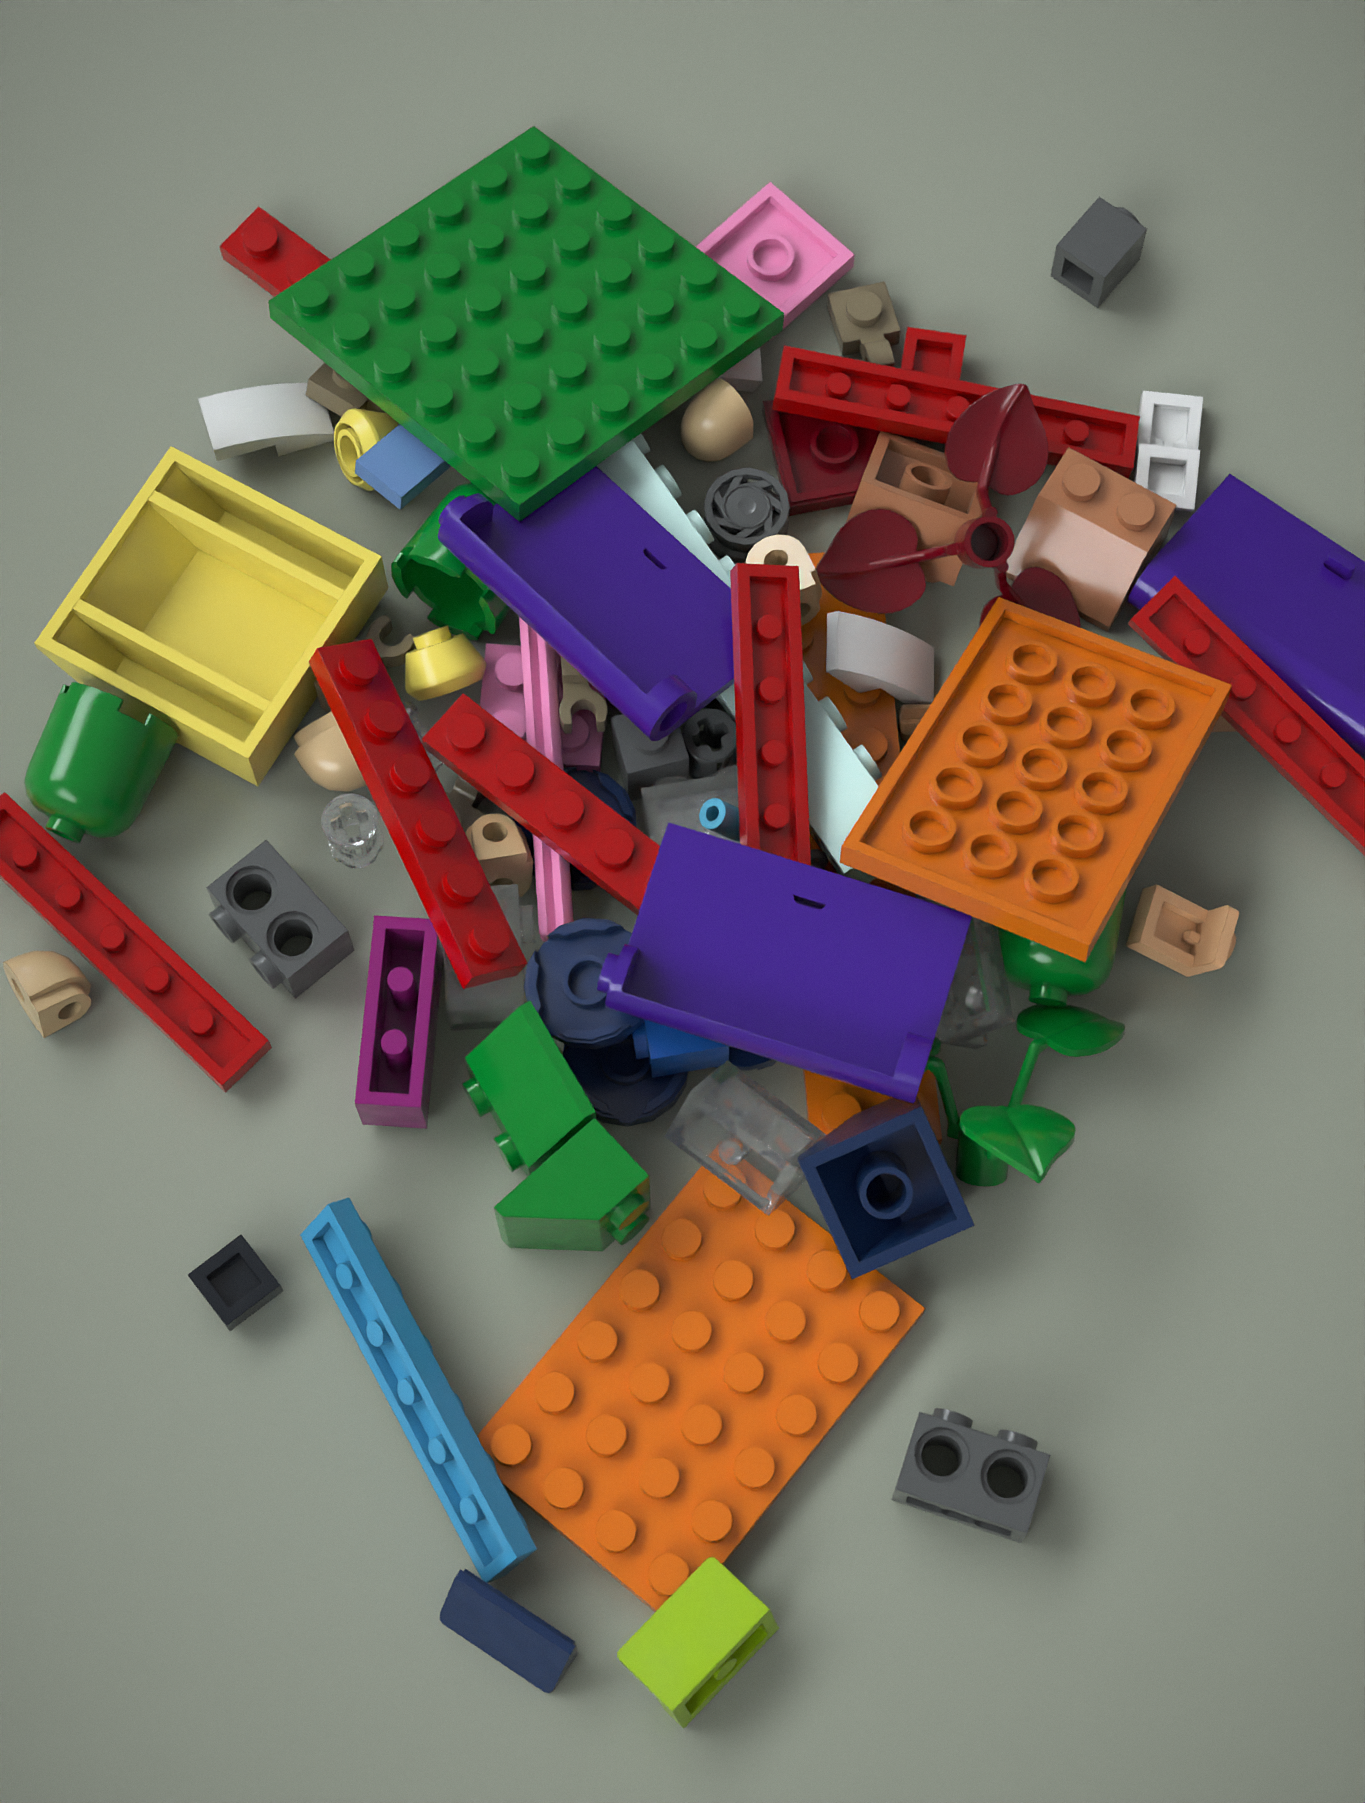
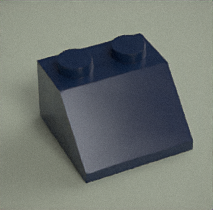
[797,1096,975,1279]

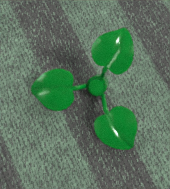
[924,1004,1125,1187]

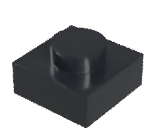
[188,1234,284,1331]

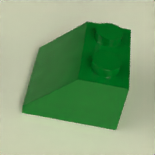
[462,1001,597,1177]
[494,1118,651,1252]

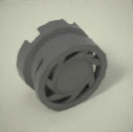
[704,468,790,564]

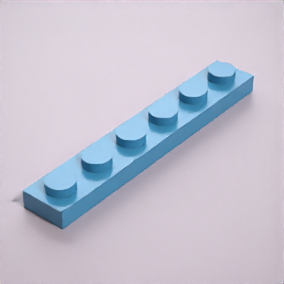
[300,1197,537,1583]

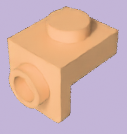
[1126,884,1239,977]

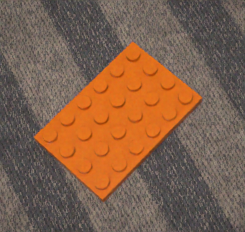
[840,597,1232,962]
[477,1146,926,1612]

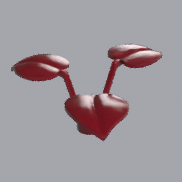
[815,383,1081,628]

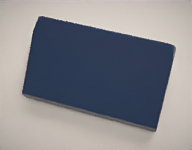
[440,1568,578,1694]

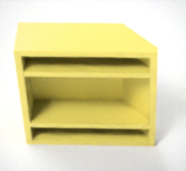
[34,446,388,786]

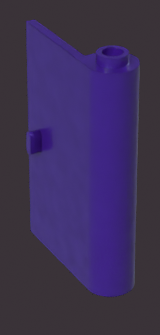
[438,466,734,741]
[1128,474,1365,760]
[597,822,972,1104]

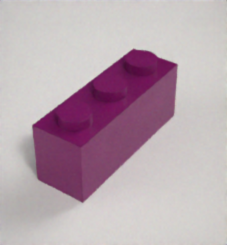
[355,915,444,1129]

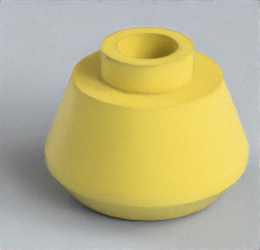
[334,408,399,491]
[405,626,487,701]

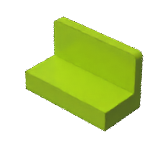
[617,1557,779,1729]

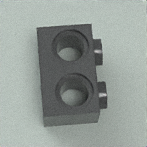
[206,840,354,999]
[891,1408,1050,1543]

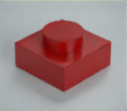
[901,327,967,380]

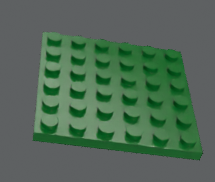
[268,126,784,522]

